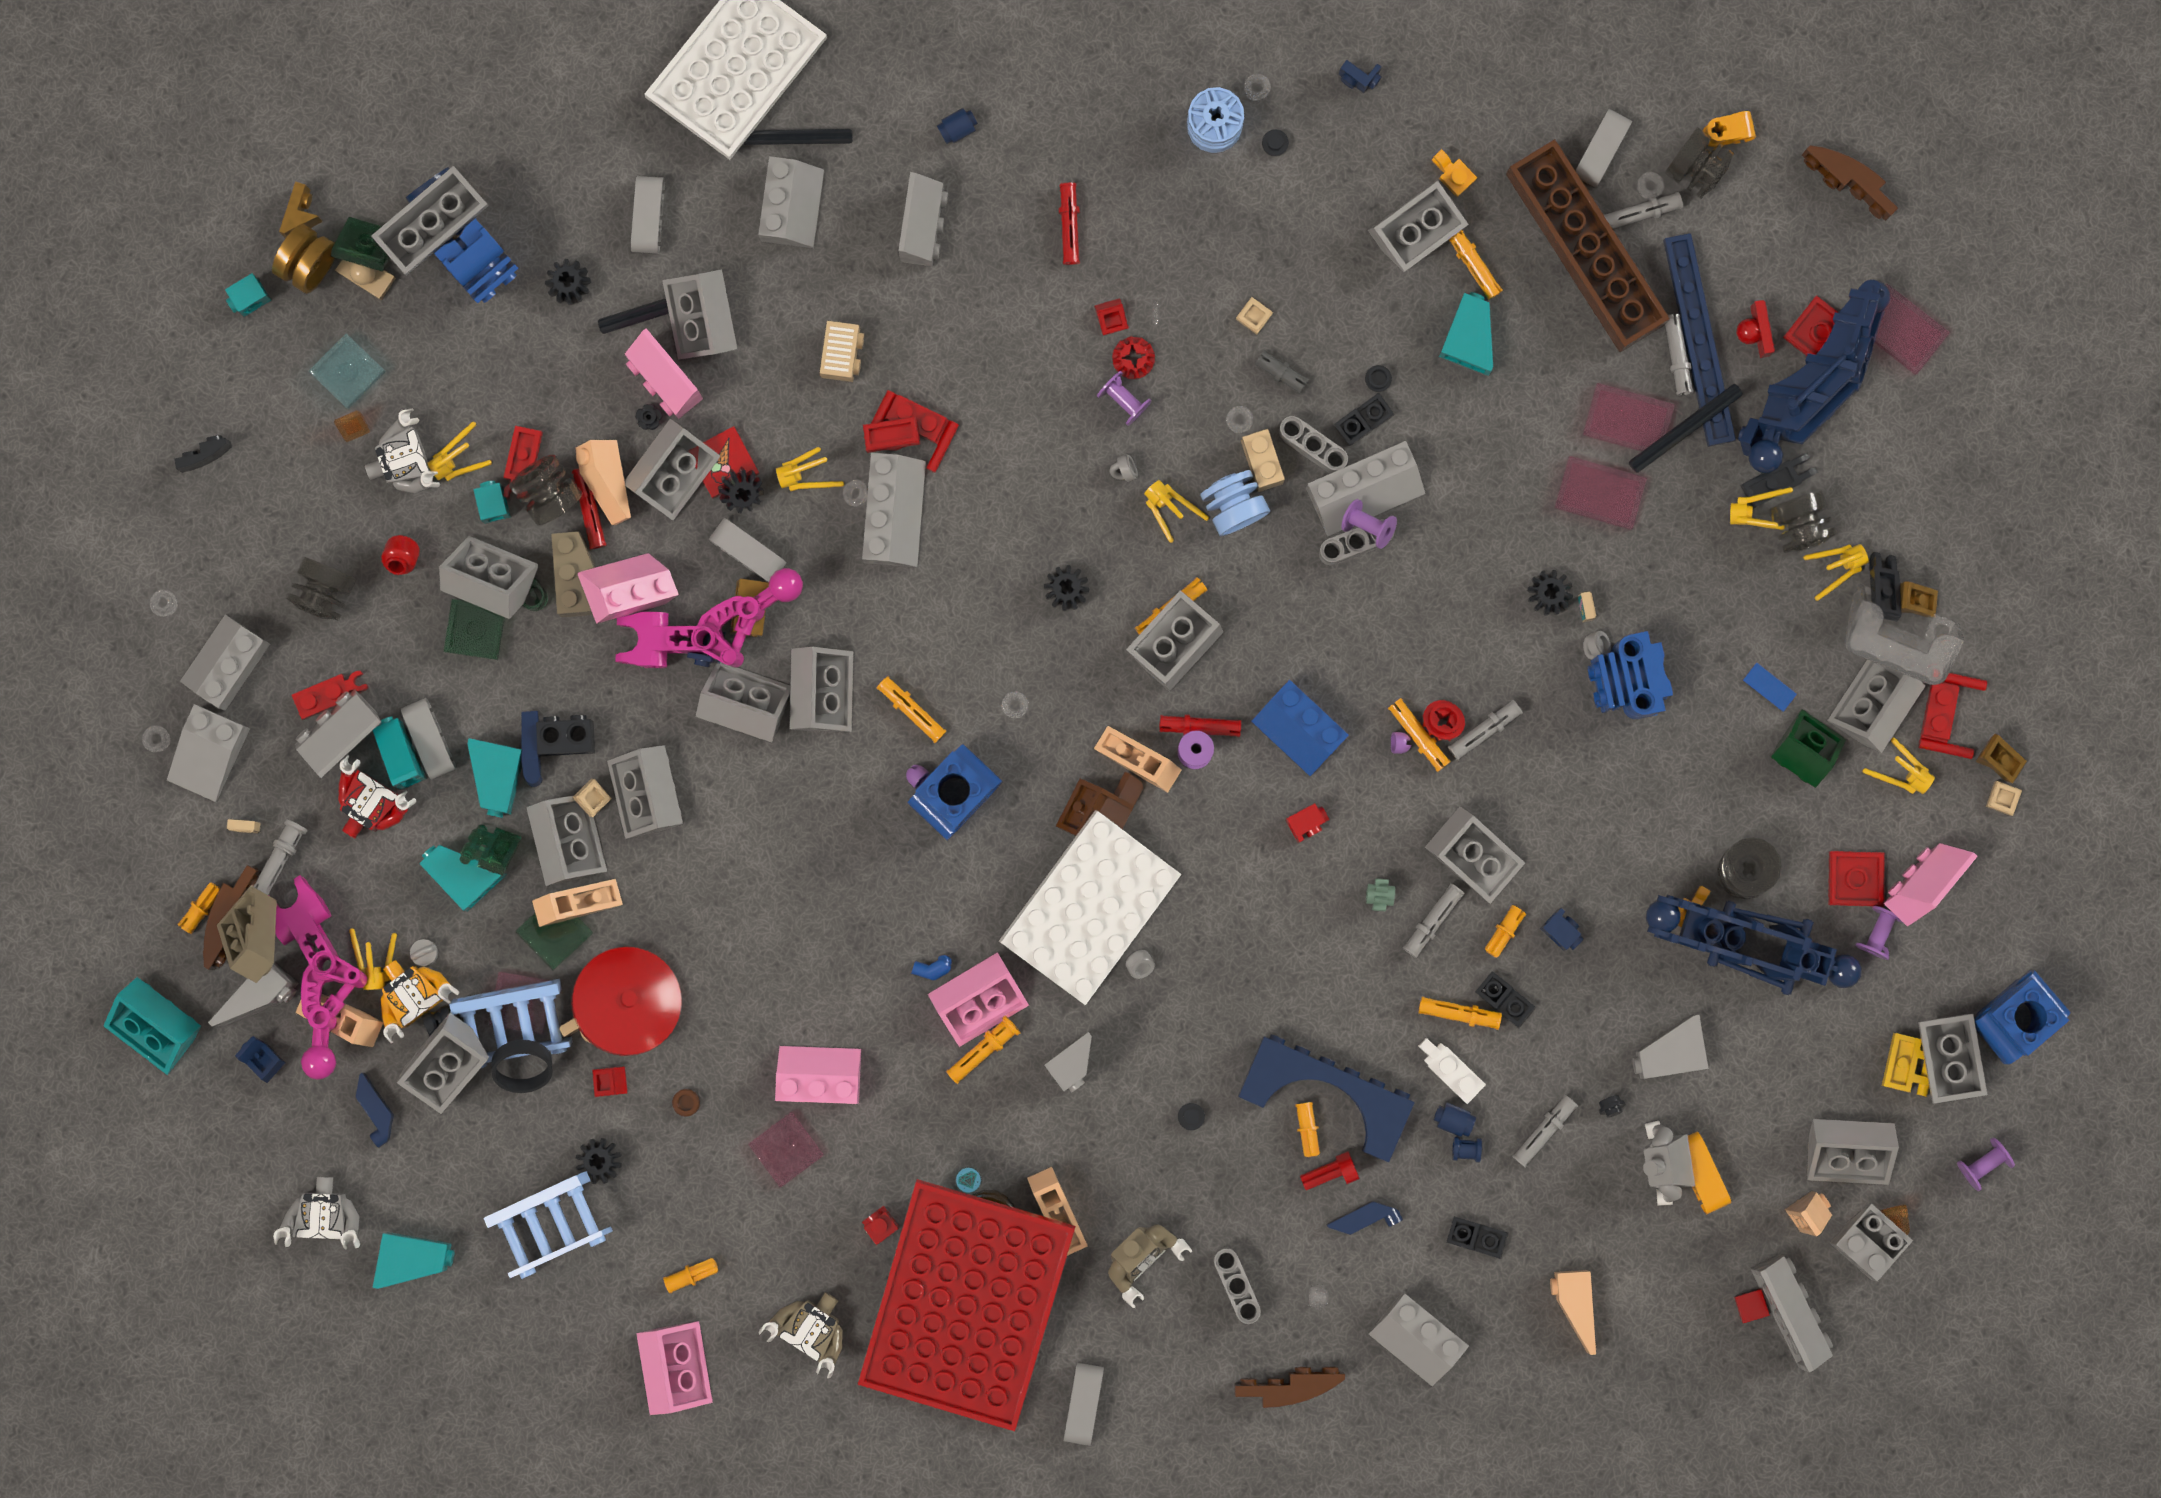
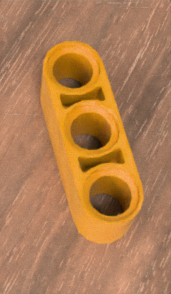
[1688,1131,1731,1215]

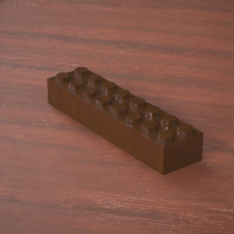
[1506,139,1670,353]

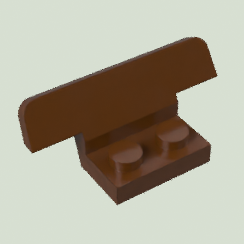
[1056,772,1143,836]

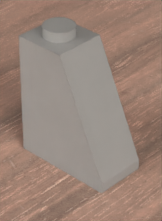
[1633,1015,1709,1079]

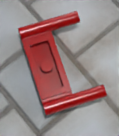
[864,390,959,473]
[1918,670,1987,759]

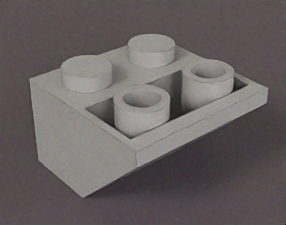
[1830,1204,1913,1281]

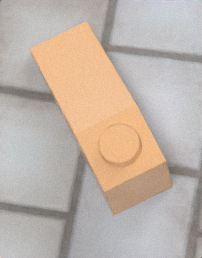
[576,440,631,525]
[1094,726,1181,793]
[532,879,623,927]
[296,994,383,1047]
[1027,1167,1088,1256]
[1785,1191,1832,1236]
[1550,1270,1596,1355]

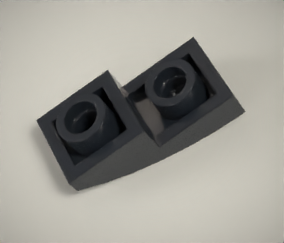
[1334,393,1395,446]
[174,435,232,473]
[1475,971,1536,1029]
[1446,1216,1508,1259]

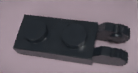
[1740,453,1818,509]
[1869,552,1902,622]

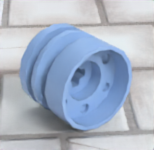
[1187,87,1244,153]
[1200,470,1270,536]

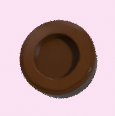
[672,1089,700,1117]

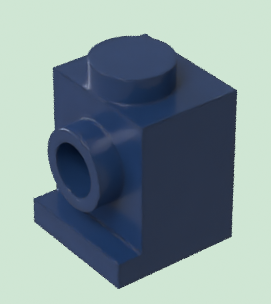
[1540,908,1584,951]

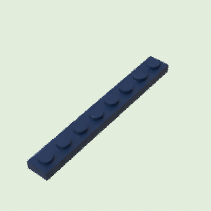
[1663,233,1736,447]

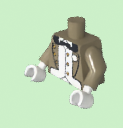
[1108,1225,1192,1308]
[759,1292,843,1378]

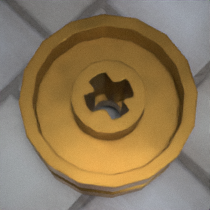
[272,224,337,294]

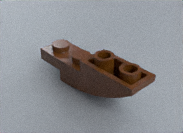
[1802,145,1898,221]
[203,865,262,970]
[1234,1367,1345,1408]

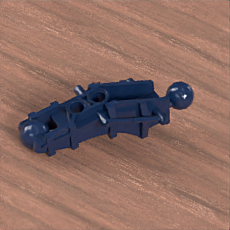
[1748,280,1890,473]
[1646,895,1862,995]

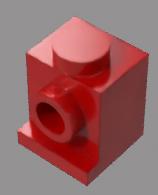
[1285,803,1329,843]
[862,1206,900,1245]

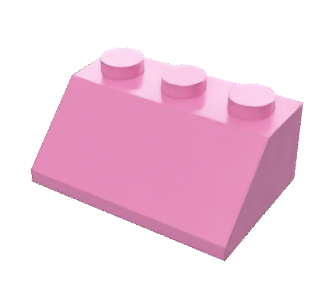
[625,329,703,419]
[578,553,679,624]
[1884,843,1977,926]
[928,952,1029,1047]
[775,1046,861,1104]
[636,1321,713,1415]

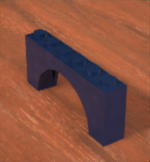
[1237,1034,1415,1162]

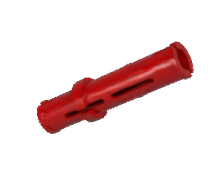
[1058,182,1080,265]
[572,468,607,549]
[1159,714,1241,737]

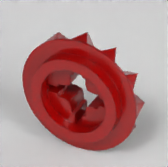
[1112,336,1155,379]
[1422,700,1465,742]

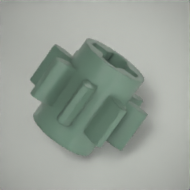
[1366,878,1395,912]

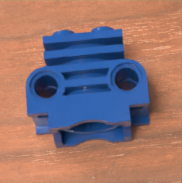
[434,218,518,303]
[1588,631,1673,719]
[907,744,1003,841]
[1974,970,2071,1064]

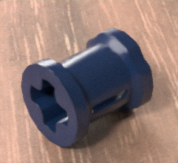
[1452,1137,1482,1163]

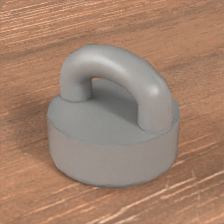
[1109,454,1138,482]
[1583,631,1611,660]
[410,939,438,966]
[1125,950,1155,979]

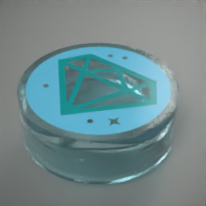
[955,1166,982,1194]

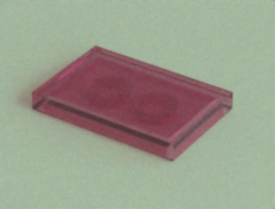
[1875,283,1950,375]
[1582,383,1675,452]
[1554,456,1647,530]

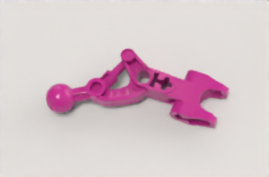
[615,568,803,668]
[268,875,368,1080]

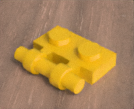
[1882,1033,1929,1097]

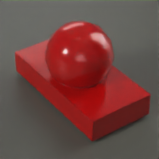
[1736,300,1775,358]
[863,416,920,453]

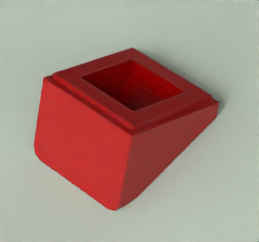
[1095,298,1128,335]
[592,1067,627,1097]

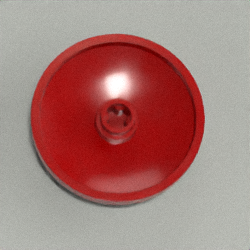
[572,947,682,1056]

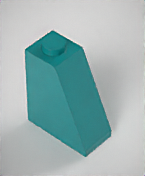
[1439,292,1493,376]
[373,716,427,790]
[467,738,522,818]
[419,845,507,912]
[373,1232,454,1289]

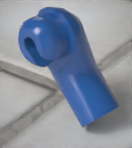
[911,955,952,980]

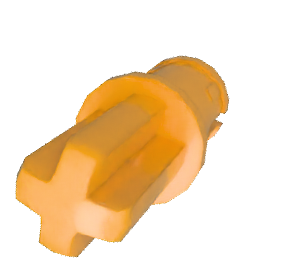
[178,883,221,934]
[1485,905,1527,957]
[1295,1102,1320,1157]
[663,1258,718,1293]

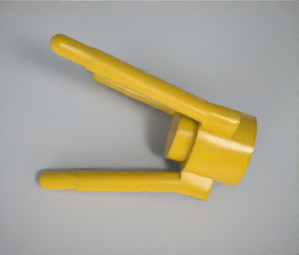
[427,422,492,481]
[776,447,844,491]
[1144,480,1209,543]
[1730,487,1793,530]
[1803,544,1869,601]
[1863,738,1935,794]
[349,928,397,990]

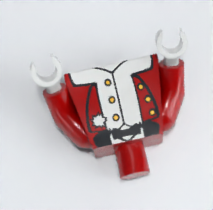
[338,755,416,838]

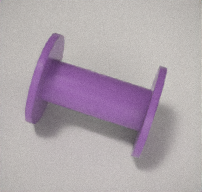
[1097,371,1152,426]
[1341,499,1397,549]
[1178,731,1214,769]
[1855,906,1903,960]
[1957,1137,2015,1191]

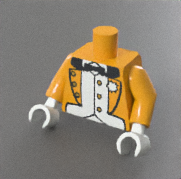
[381,960,459,1043]

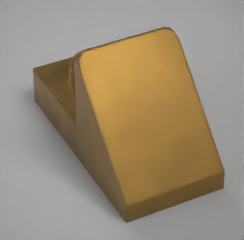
[279,181,323,238]
[1900,582,1938,617]
[1976,734,2027,784]

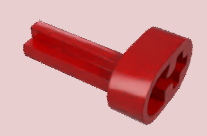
[1300,1151,1360,1190]

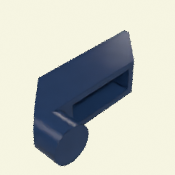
[521,711,542,787]
[356,1073,394,1148]
[1326,1201,1403,1235]

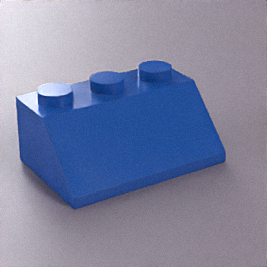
[1251,680,1349,776]

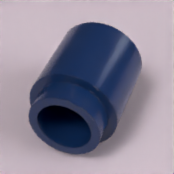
[936,108,978,144]
[1433,1102,1476,1137]

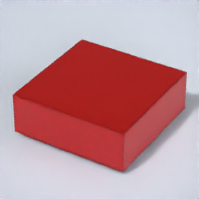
[1734,1289,1770,1323]

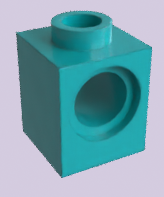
[225,273,272,317]
[473,481,511,524]

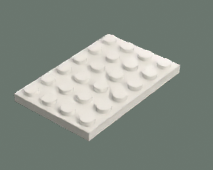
[645,0,827,160]
[999,810,1181,1005]

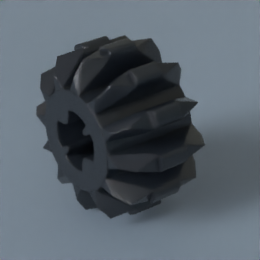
[545,259,591,305]
[718,467,764,514]
[1044,565,1089,611]
[1527,570,1573,616]
[576,1138,622,1184]

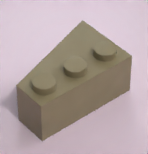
[551,532,595,618]
[217,886,277,983]

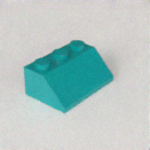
[103,977,201,1075]

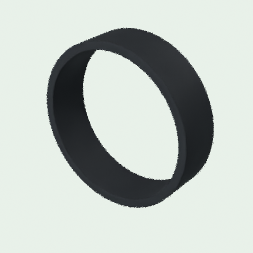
[492,1040,553,1093]

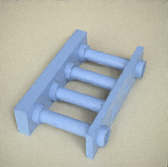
[449,979,573,1068]
[484,1171,613,1279]

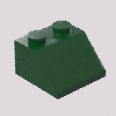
[1771,709,1846,788]

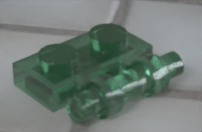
[460,825,522,876]

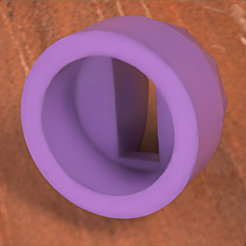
[1391,732,1411,754]
[906,765,930,789]

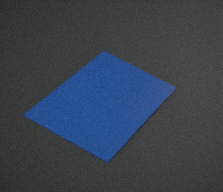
[1743,663,1797,712]

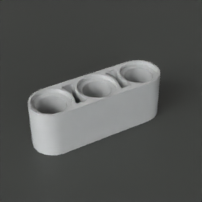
[1575,109,1632,188]
[631,176,665,254]
[1279,416,1348,474]
[708,518,787,583]
[1319,519,1395,566]
[401,698,457,780]
[1213,1247,1261,1324]
[1063,1362,1104,1446]

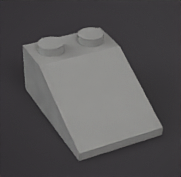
[167,704,250,802]
[1425,807,1525,904]
[208,962,299,1027]

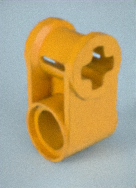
[1701,111,1756,147]

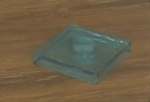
[309,333,386,409]

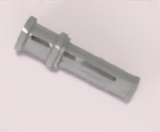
[253,819,307,895]

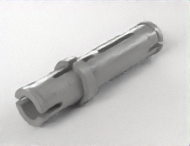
[1604,192,1683,229]
[1665,314,1694,396]
[1448,700,1523,761]
[1402,883,1465,958]
[1512,1095,1578,1168]

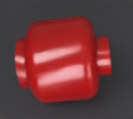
[381,535,420,575]

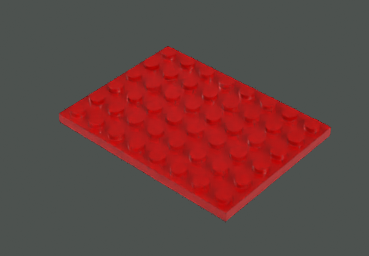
[858,1179,1076,1431]

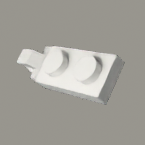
[1418,1038,1486,1104]

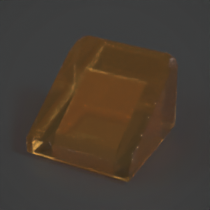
[334,410,370,442]
[1880,1204,1910,1235]

